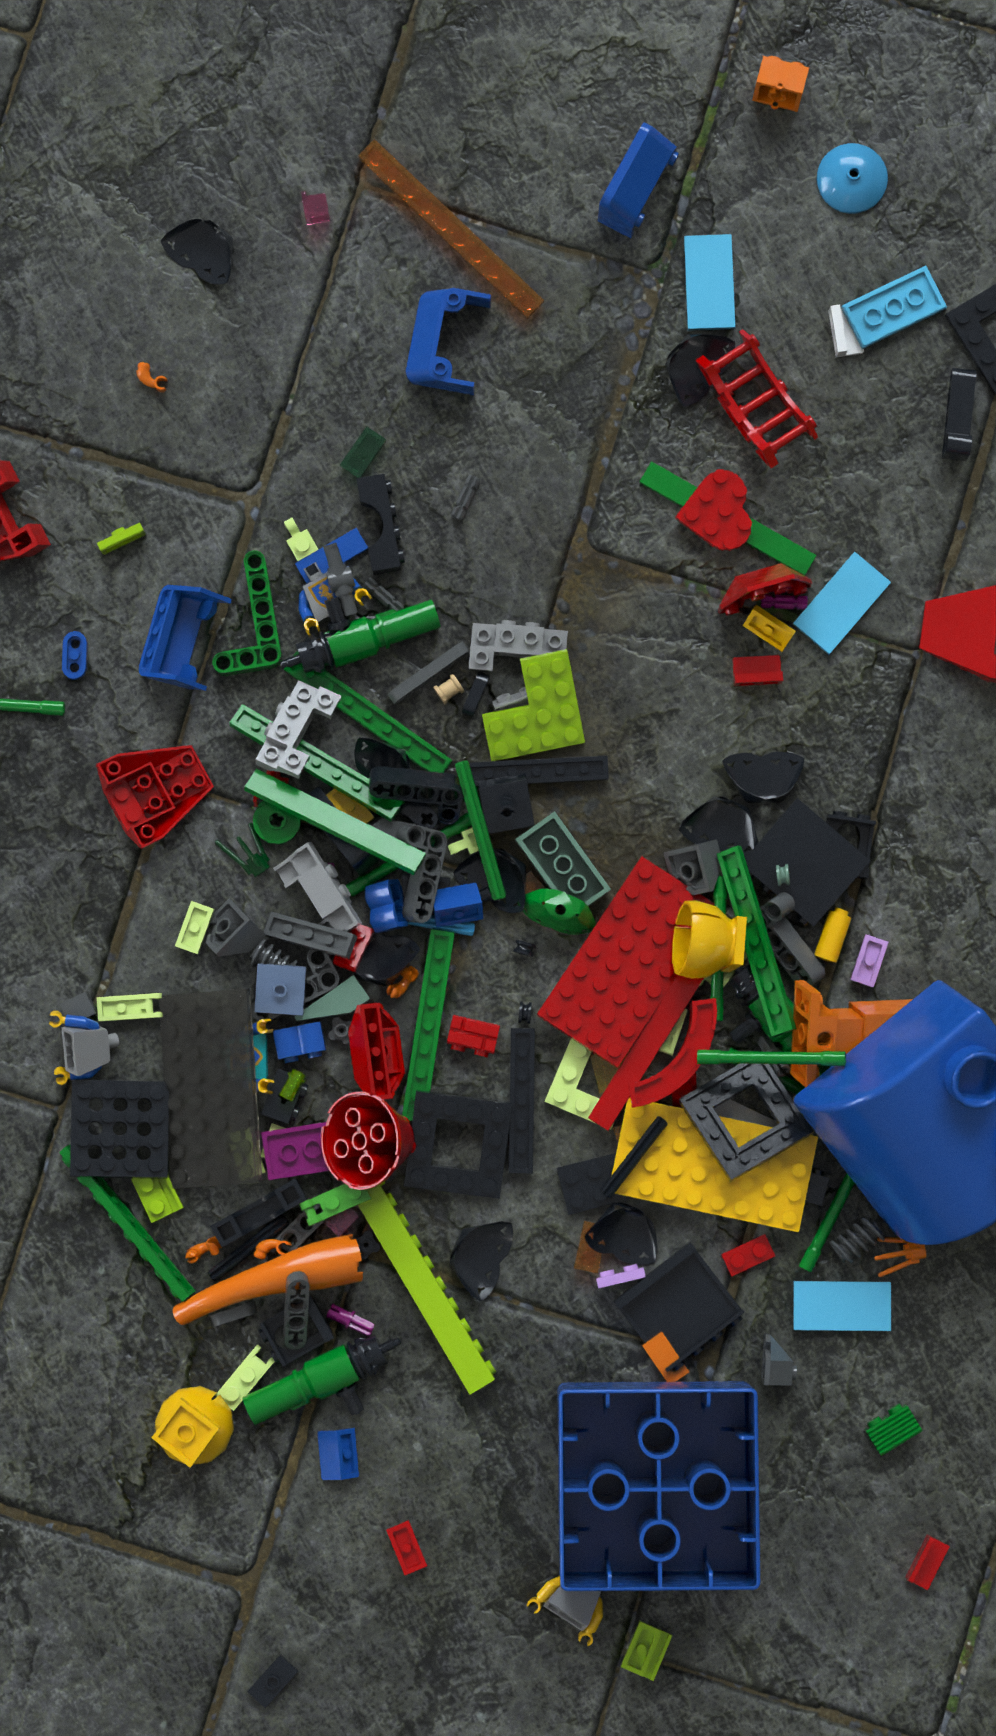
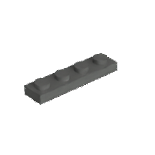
[264,912,357,959]

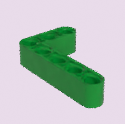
[212,550,282,676]

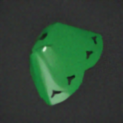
[517,889,596,935]

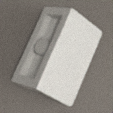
[829,305,864,357]

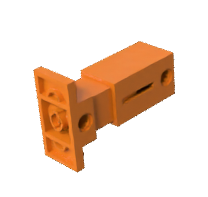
[790,980,913,1087]

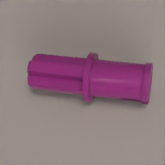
[326,1303,375,1336]

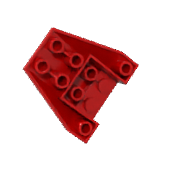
[718,563,812,616]
[96,745,214,849]

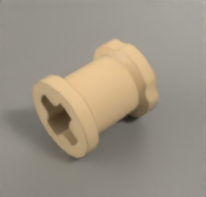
[433,674,465,705]

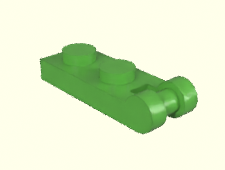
[299,1184,371,1226]

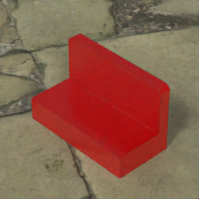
[732,655,783,686]
[905,1534,950,1590]

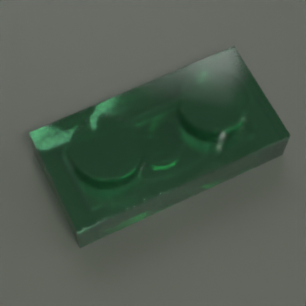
[340,426,386,478]

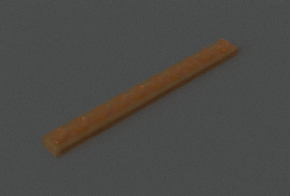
[358,139,544,319]

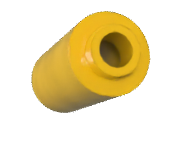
[814,907,852,964]

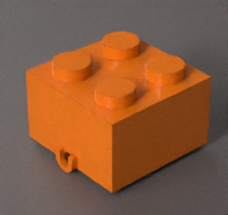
[752,56,809,112]

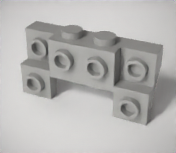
[469,620,568,672]
[256,680,342,779]
[273,842,362,932]

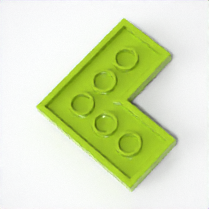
[482,649,585,761]

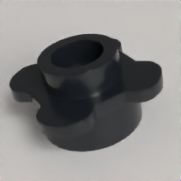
[354,1231,380,1259]

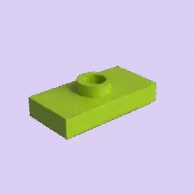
[97,523,146,555]

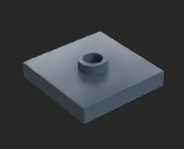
[255,963,306,1015]

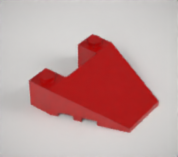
[0,460,51,561]
[919,585,996,683]

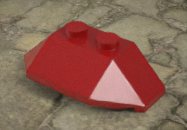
[348,1003,405,1100]

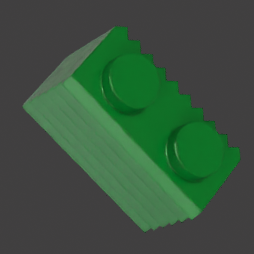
[864,1403,923,1456]

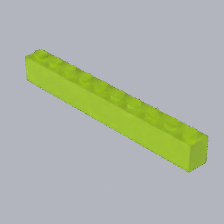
[358,1182,496,1394]

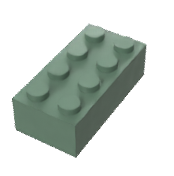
[515,811,611,916]

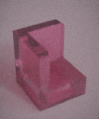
[301,191,330,225]
[323,1208,359,1237]

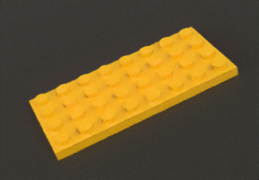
[612,1097,818,1232]

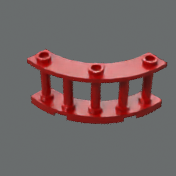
[695,329,818,468]
[629,998,717,1108]

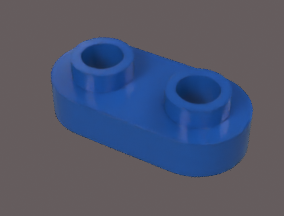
[62,631,88,680]

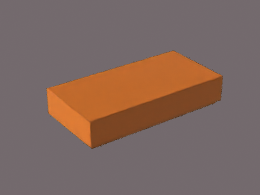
[642,1331,689,1382]

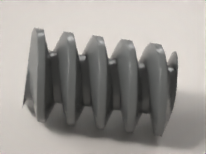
[249,939,298,967]
[830,1216,885,1264]

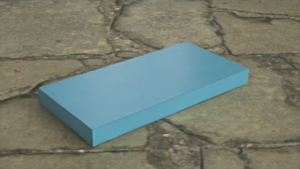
[684,234,735,331]
[841,266,947,349]
[793,552,891,655]
[793,1281,891,1331]

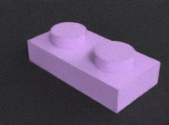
[850,934,888,988]
[596,1264,646,1288]

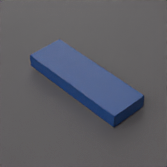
[295,528,368,584]

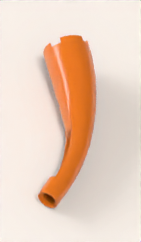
[173,1234,363,1325]

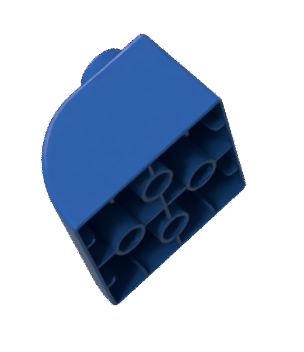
[794,980,996,1245]

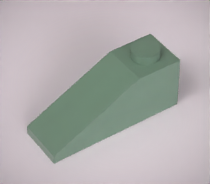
[294,975,371,1022]

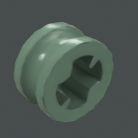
[776,864,790,886]

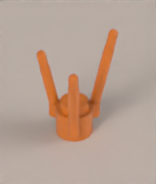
[874,1237,926,1277]

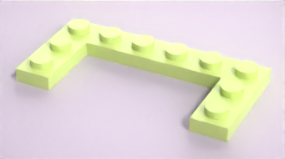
[544,1038,614,1130]

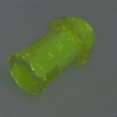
[279,1069,306,1101]

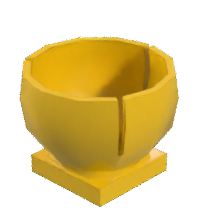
[672,900,747,978]
[151,1386,234,1468]

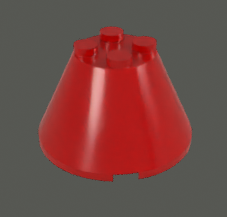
[321,1092,416,1190]

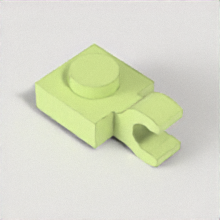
[284,518,319,561]
[448,828,479,855]

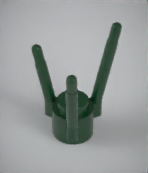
[215,823,270,878]

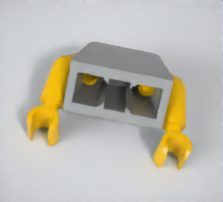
[527,1576,603,1646]

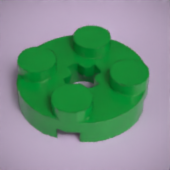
[253,800,301,845]

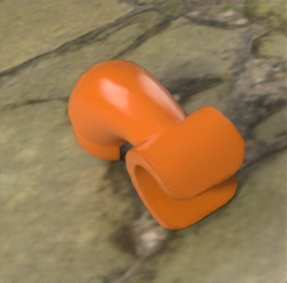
[136,362,168,392]
[386,966,419,998]
[185,1236,222,1264]
[254,1239,292,1260]

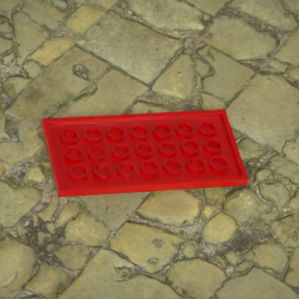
[537,856,714,1068]

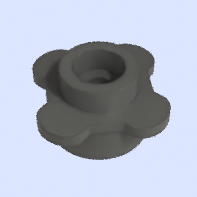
[328,1017,351,1044]

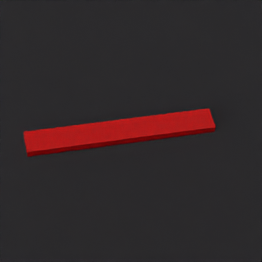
[588,975,704,1131]

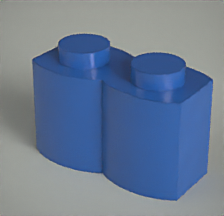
[365,879,408,933]
[273,1022,327,1063]

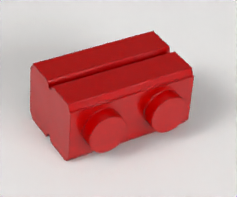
[447,1015,500,1058]

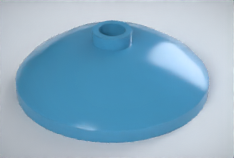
[817,143,888,214]

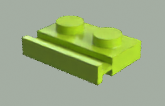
[131,1174,184,1223]
[620,1620,673,1681]

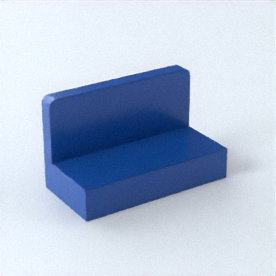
[433,883,483,928]
[317,1428,359,1480]

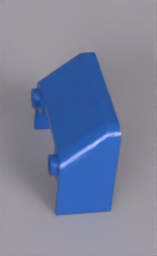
[598,122,679,239]
[406,288,491,395]
[139,585,232,691]

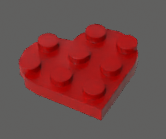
[675,469,752,551]

